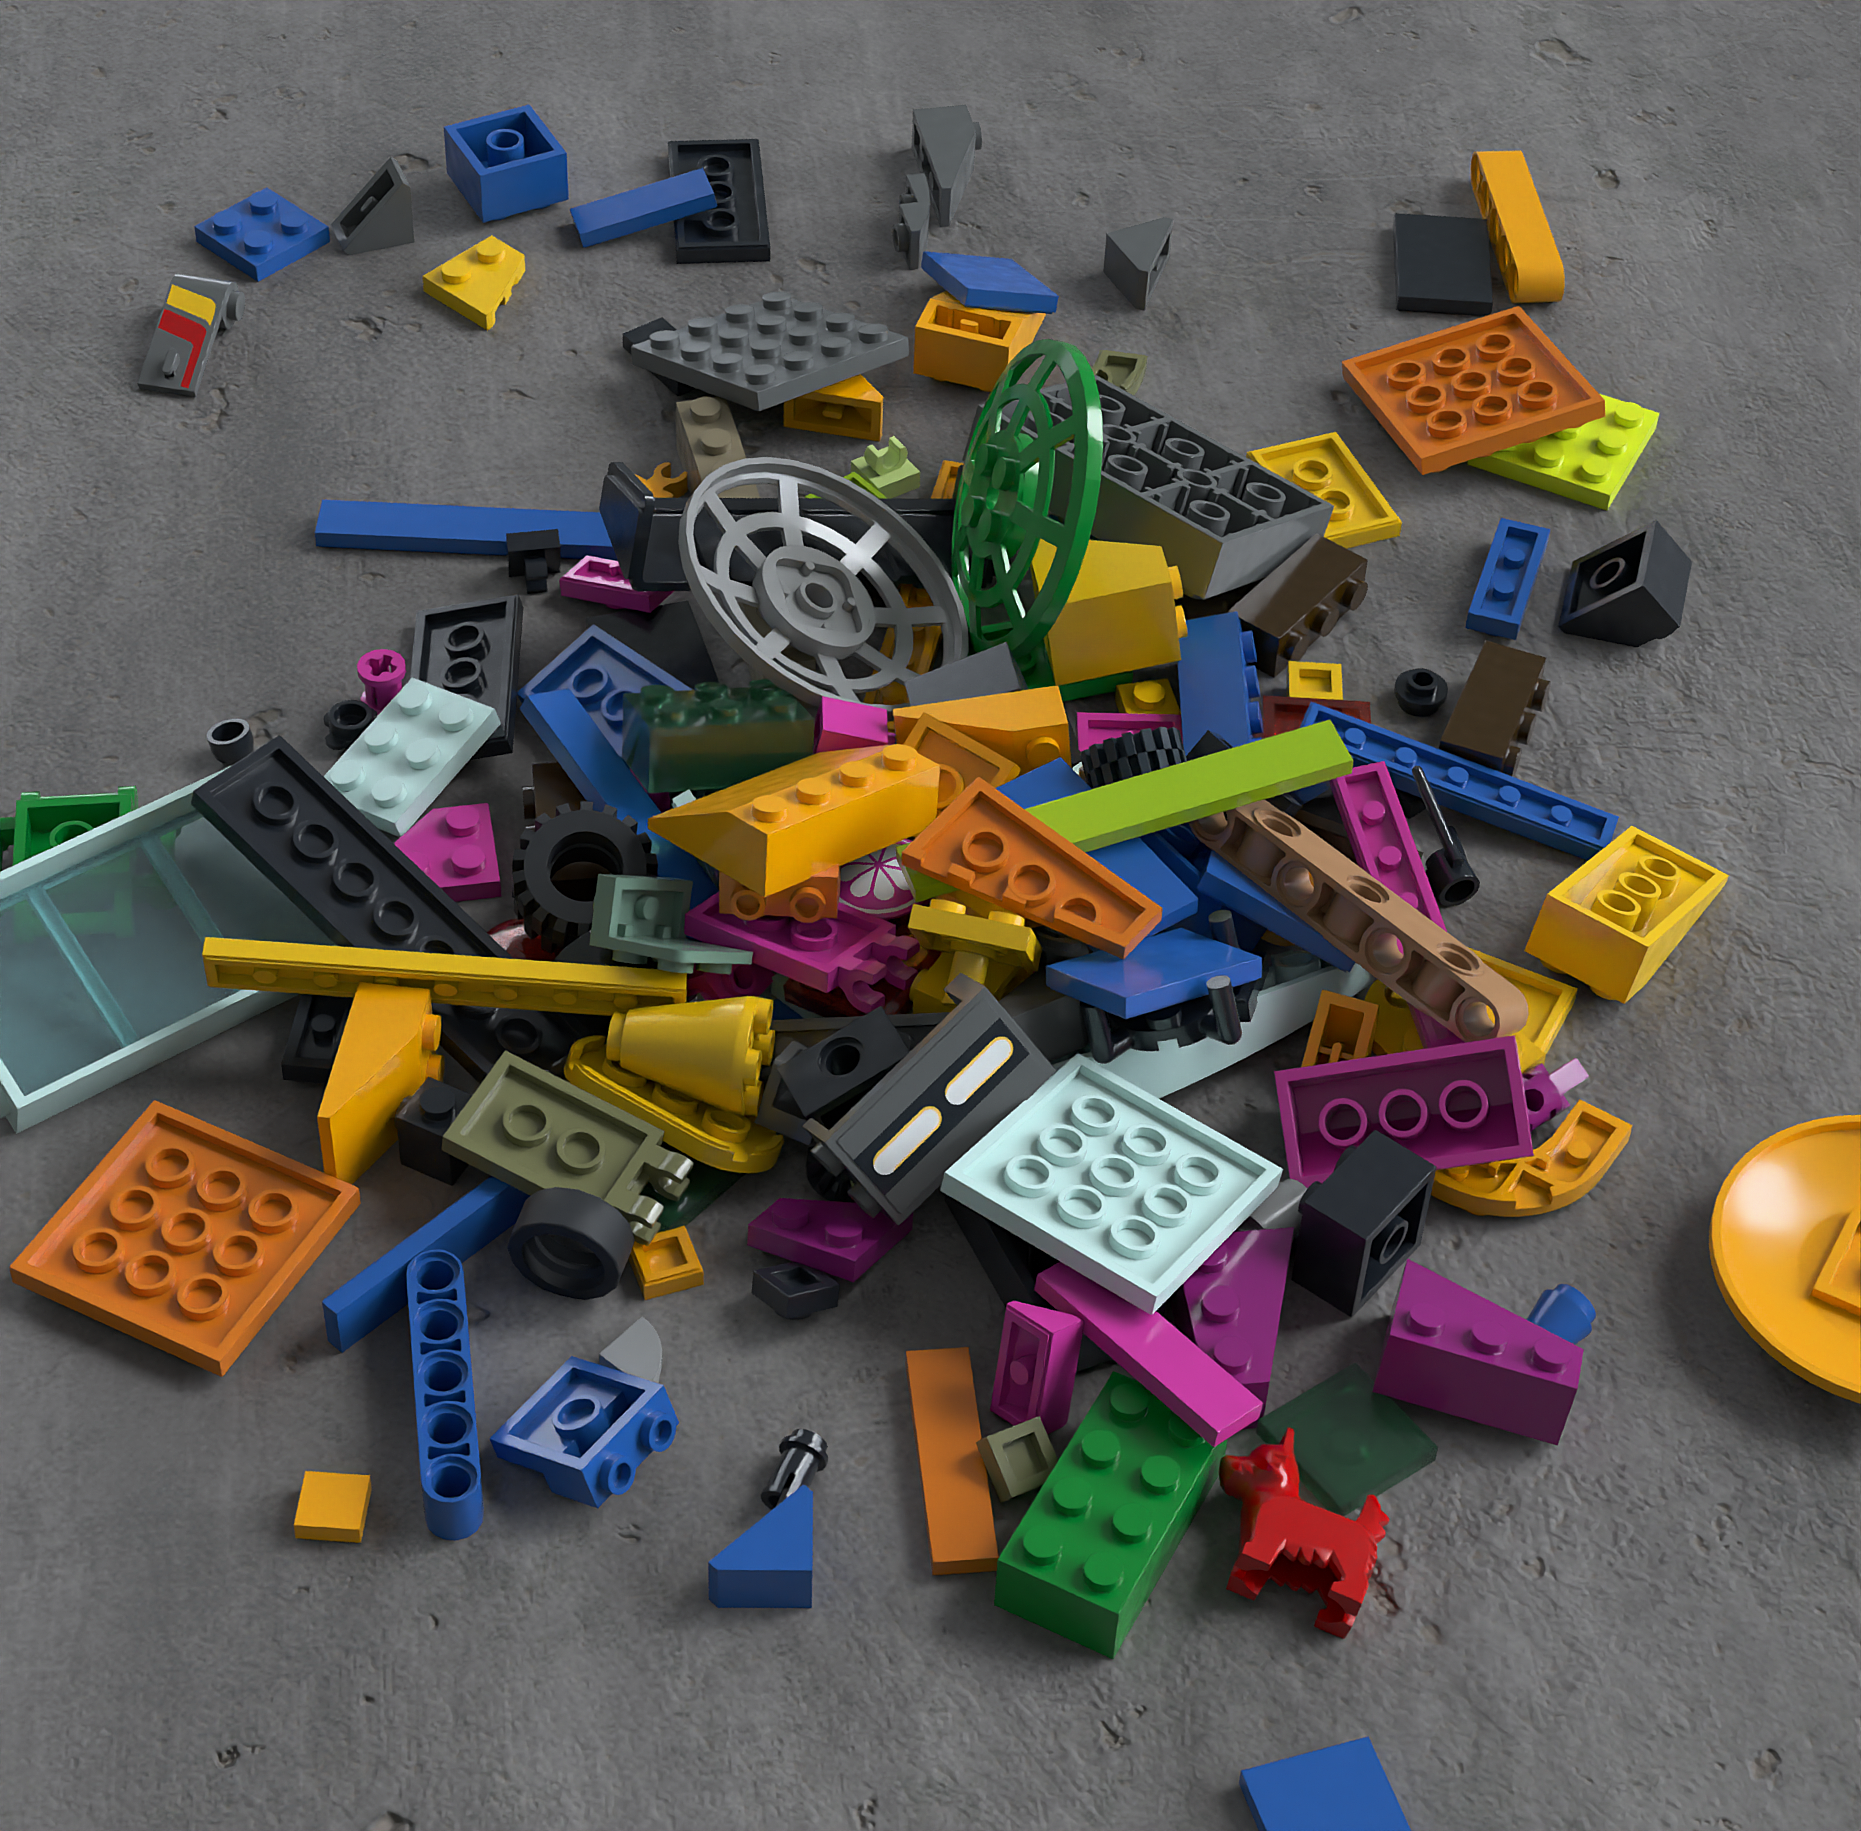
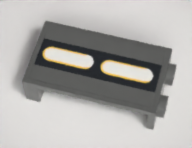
[803,973,1056,1225]

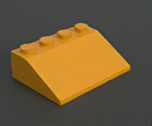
[648,744,940,897]

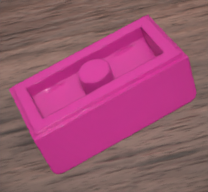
[990,1301,1084,1434]

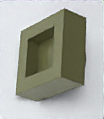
[976,1416,1058,1503]

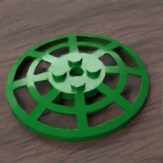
[952,338,1103,659]

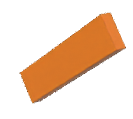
[905,1347,999,1576]

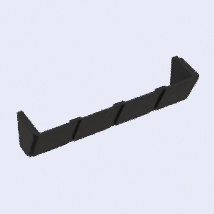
[599,462,996,592]

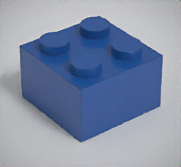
[444,105,569,223]

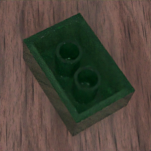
[622,679,815,793]

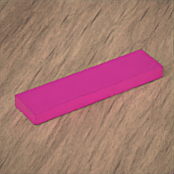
[1034,1262,1263,1447]

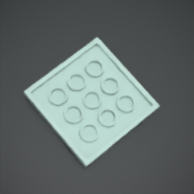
[940,1053,1283,1315]

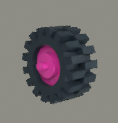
[1080,727,1187,789]

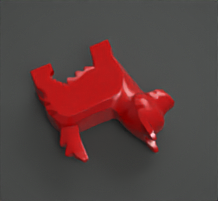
[1218,1427,1390,1639]

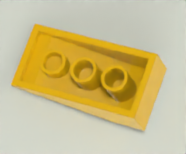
[1524,826,1729,1004]

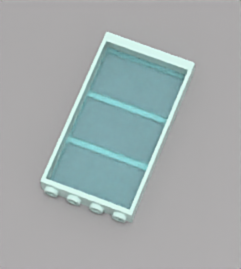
[0,766,337,1134]

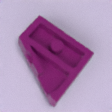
[747,1198,913,1282]

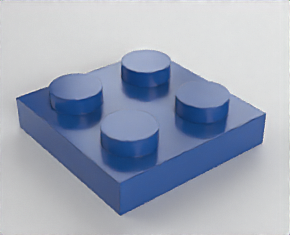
[194,187,330,282]

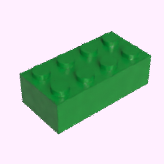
[994,1371,1228,1659]

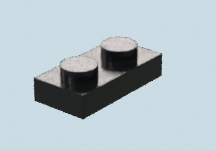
[281,994,354,1084]

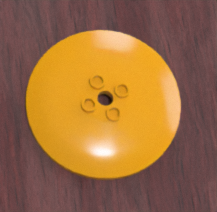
[1709,1115,1861,1404]

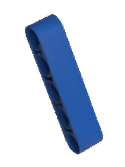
[406,1249,484,1540]

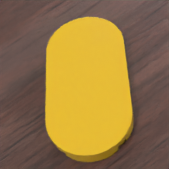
[564,1035,784,1173]

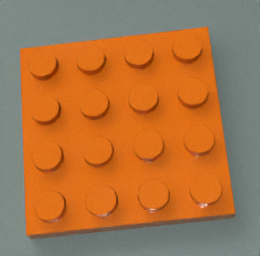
[1342,306,1605,475]
[9,1100,361,1377]

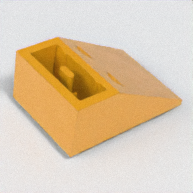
[913,290,1046,392]

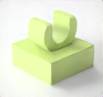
[851,436,920,498]

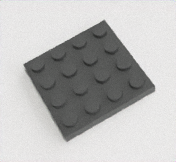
[631,292,909,411]

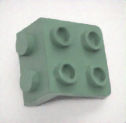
[589,874,753,974]

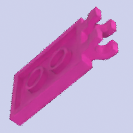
[684,892,920,1014]

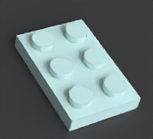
[324,678,501,837]

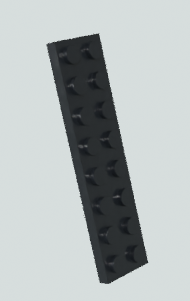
[191,735,594,1084]

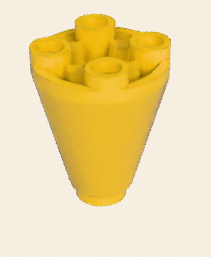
[606,996,775,1116]

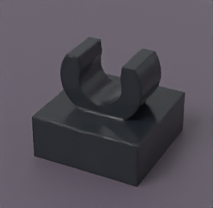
[506,529,560,594]

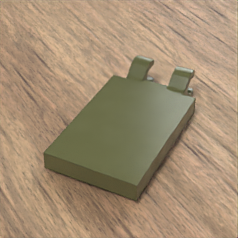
[442,1051,693,1246]

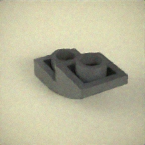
[892,173,930,270]

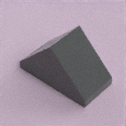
[331,157,415,255]
[1103,217,1173,311]

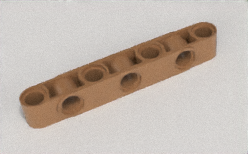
[1189,799,1529,1042]

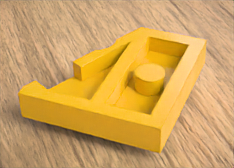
[422,235,525,330]

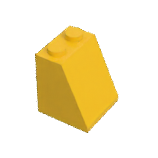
[1030,539,1188,686]

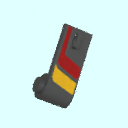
[137,273,245,397]

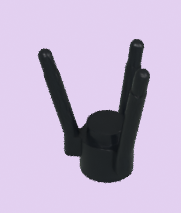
[1412,766,1480,907]

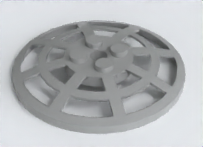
[678,457,969,722]

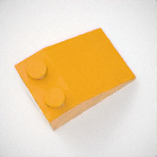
[893,685,1072,778]
[317,981,445,1185]

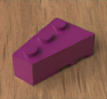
[1169,1227,1294,1429]
[1372,1258,1584,1446]

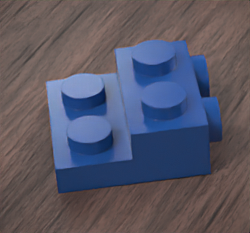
[489,1356,679,1508]

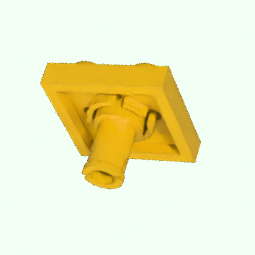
[908,899,1043,1009]

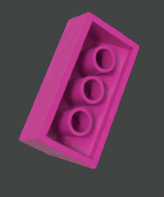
[1274,1035,1534,1189]

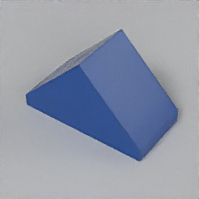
[708,1484,813,1608]

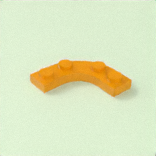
[1431,1099,1633,1217]

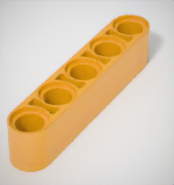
[1470,150,1565,303]

